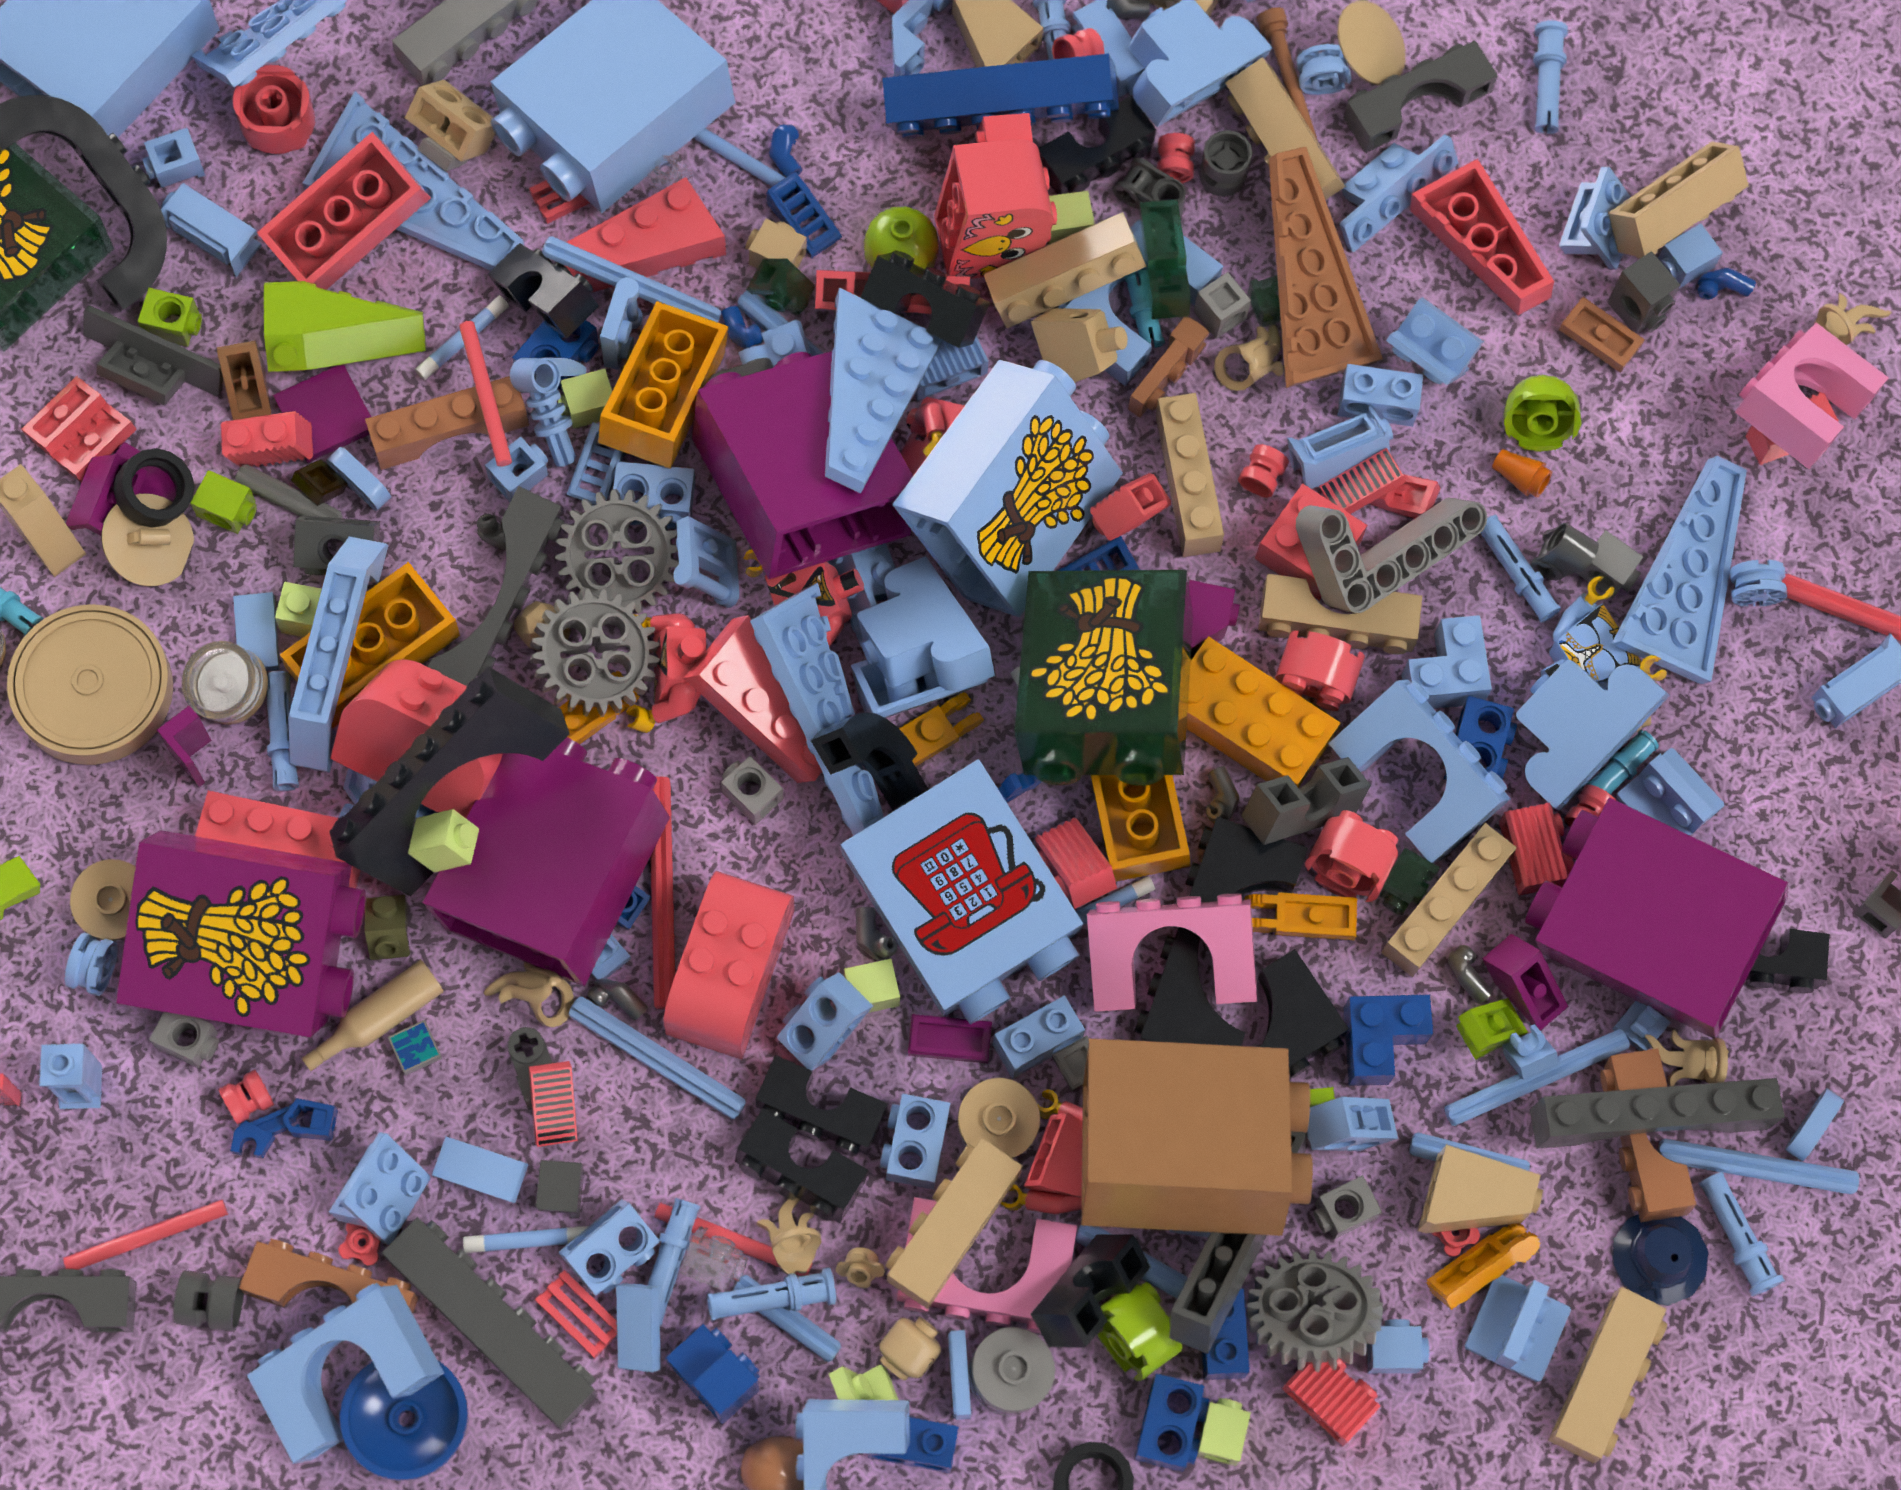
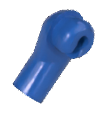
[769,124,803,177]
[1697,267,1756,300]

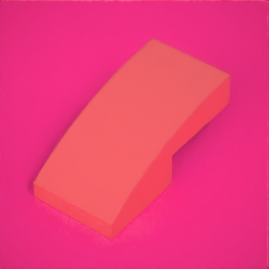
[1369,474,1440,519]

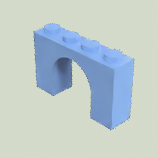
[1058,212,1223,386]
[1328,679,1511,864]
[247,1283,444,1464]
[796,1399,910,1490]

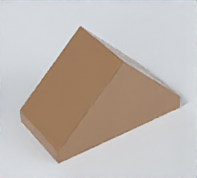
[217,341,272,420]

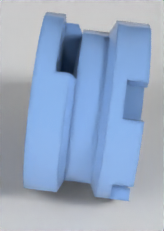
[1296,44,1352,95]
[1730,560,1787,606]
[65,932,118,996]

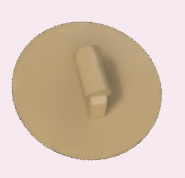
[1337,0,1406,85]
[101,494,194,587]

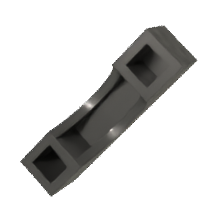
[1343,40,1498,153]
[0,1269,137,1332]

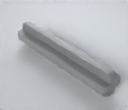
[235,464,343,518]

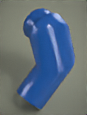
[721,306,764,349]

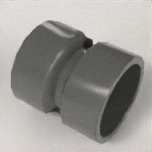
[1199,130,1253,197]
[173,1270,244,1332]

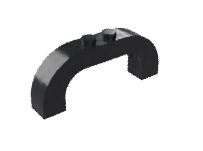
[0,95,167,312]

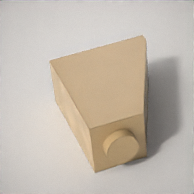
[952,0,1044,68]
[0,464,86,577]
[1418,1145,1543,1234]

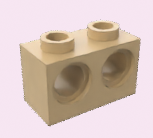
[405,80,496,162]

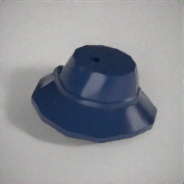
[1612,1214,1709,1306]

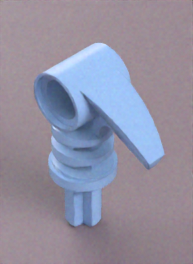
[510,357,587,467]

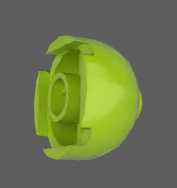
[864,206,939,269]
[1503,375,1582,452]

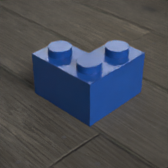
[1343,995,1433,1086]
[665,1324,760,1425]

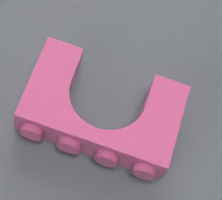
[1735,323,1889,469]
[1087,893,1257,1012]
[897,1197,1077,1334]

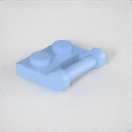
[600,277,643,370]
[673,516,740,608]

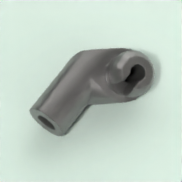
[1206,766,1240,823]
[1448,945,1493,1004]

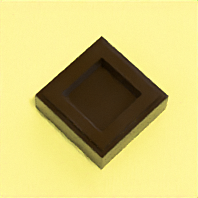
[291,459,348,506]

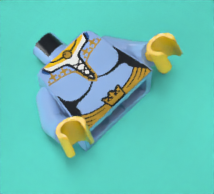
[1540,576,1667,690]

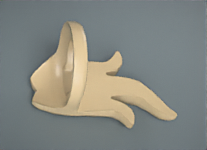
[1814,293,1892,345]
[1214,325,1284,391]
[484,962,574,1027]
[1645,1030,1729,1086]
[757,1198,822,1275]

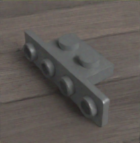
[83,305,223,406]

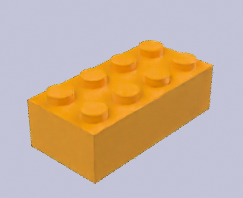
[598,301,729,469]
[280,562,460,728]
[1161,636,1340,788]
[1079,704,1191,882]

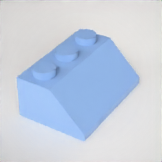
[851,660,988,718]

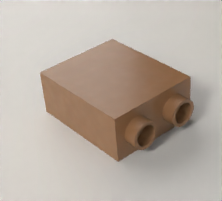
[1081,1038,1313,1236]

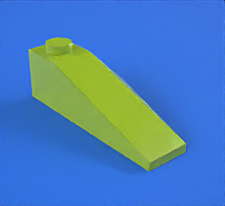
[264,281,426,372]

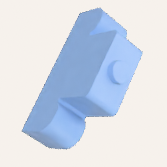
[1128,0,1272,127]
[857,556,995,691]
[1516,660,1670,810]

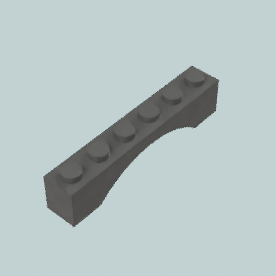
[428,486,565,686]
[1529,1078,1785,1149]

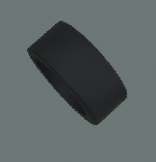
[114,448,195,527]
[1053,1442,1134,1490]

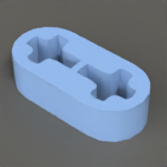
[326,447,391,511]
[1785,1088,1844,1161]

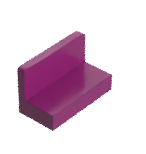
[66,454,148,536]
[157,705,212,787]

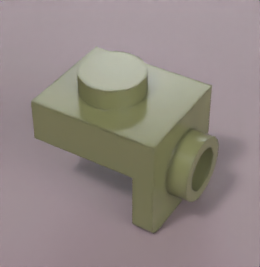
[365,894,410,960]

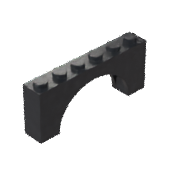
[329,666,570,897]
[1134,816,1308,1046]
[1257,949,1349,1079]

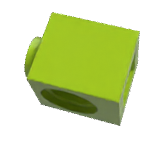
[137,288,202,347]
[190,470,257,534]

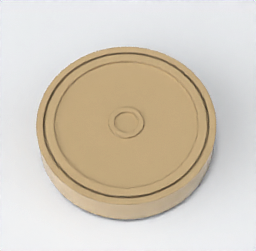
[7,604,173,765]

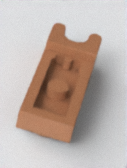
[1128,316,1210,418]

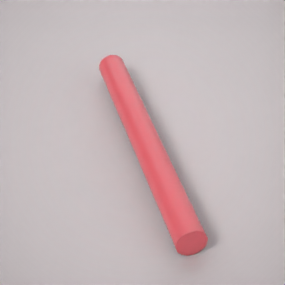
[459,321,512,467]
[63,1199,228,1270]
[654,1202,813,1276]

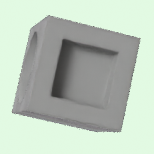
[1193,272,1251,340]
[1576,530,1643,599]
[721,756,784,825]
[149,1012,219,1068]
[1313,1175,1382,1240]

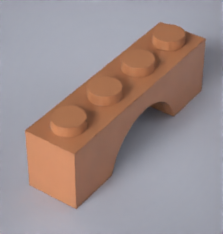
[365,376,529,470]
[1600,1048,1697,1223]
[239,1239,418,1314]

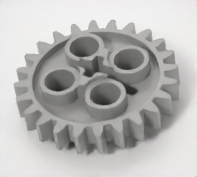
[555,489,679,613]
[530,588,660,717]
[1247,1250,1383,1372]

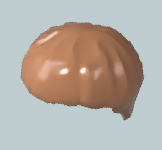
[741,1436,804,1490]

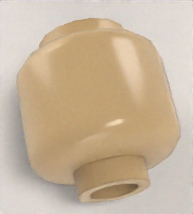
[879,1317,941,1381]

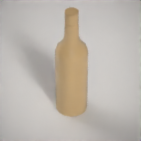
[301,959,444,1071]

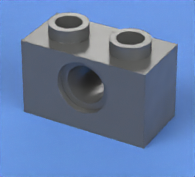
[1607,251,1680,334]
[293,515,380,575]

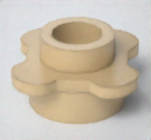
[836,1247,885,1288]

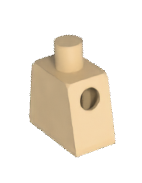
[1031,308,1128,383]

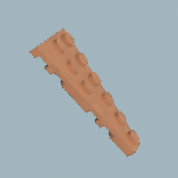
[1268,146,1383,388]

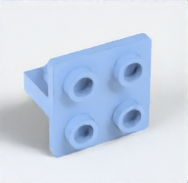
[1559,167,1631,269]
[1386,297,1484,385]
[1616,748,1724,836]
[329,1132,430,1245]
[1465,1275,1571,1382]

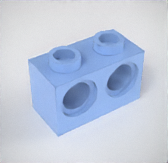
[1337,364,1423,427]
[613,461,696,529]
[776,972,873,1070]
[992,995,1085,1079]
[880,1093,950,1189]
[1306,1097,1398,1151]
[558,1199,660,1295]

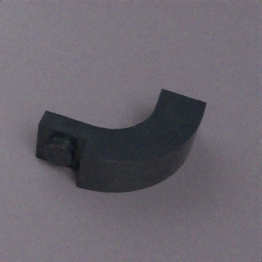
[810,712,929,811]

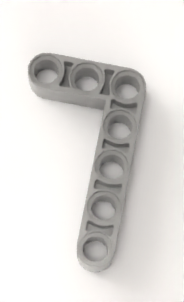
[1296,498,1487,613]

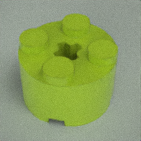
[1097,1281,1182,1381]

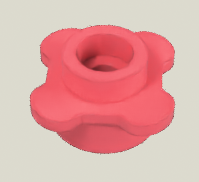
[339,1223,381,1266]
[1432,1228,1480,1257]

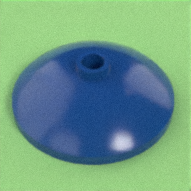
[340,1360,468,1481]

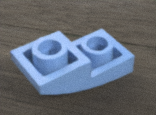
[432,1136,529,1203]

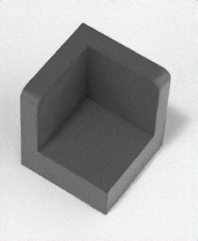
[1854,870,1901,938]
[536,1160,584,1219]

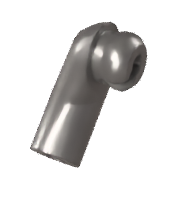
[1107,0,1150,19]
[856,907,897,961]
[588,978,648,1021]

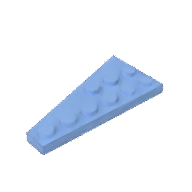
[191,0,347,88]
[303,91,525,271]
[825,288,942,493]
[1611,456,1747,684]
[750,583,884,836]

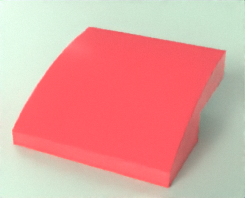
[21,376,137,483]

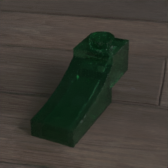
[1139,200,1191,319]

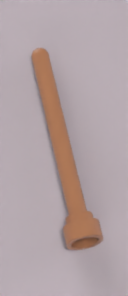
[1256,7,1318,141]

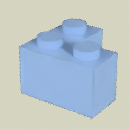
[1401,615,1492,709]

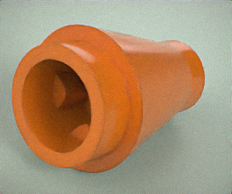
[1492,449,1553,498]

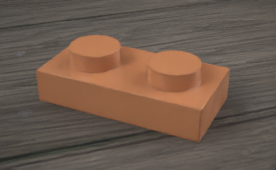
[1559,297,1645,373]

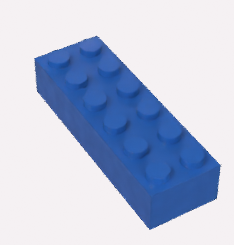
[882,53,1119,139]

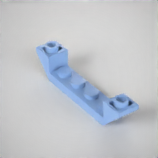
[891,0,951,76]
[289,536,388,773]

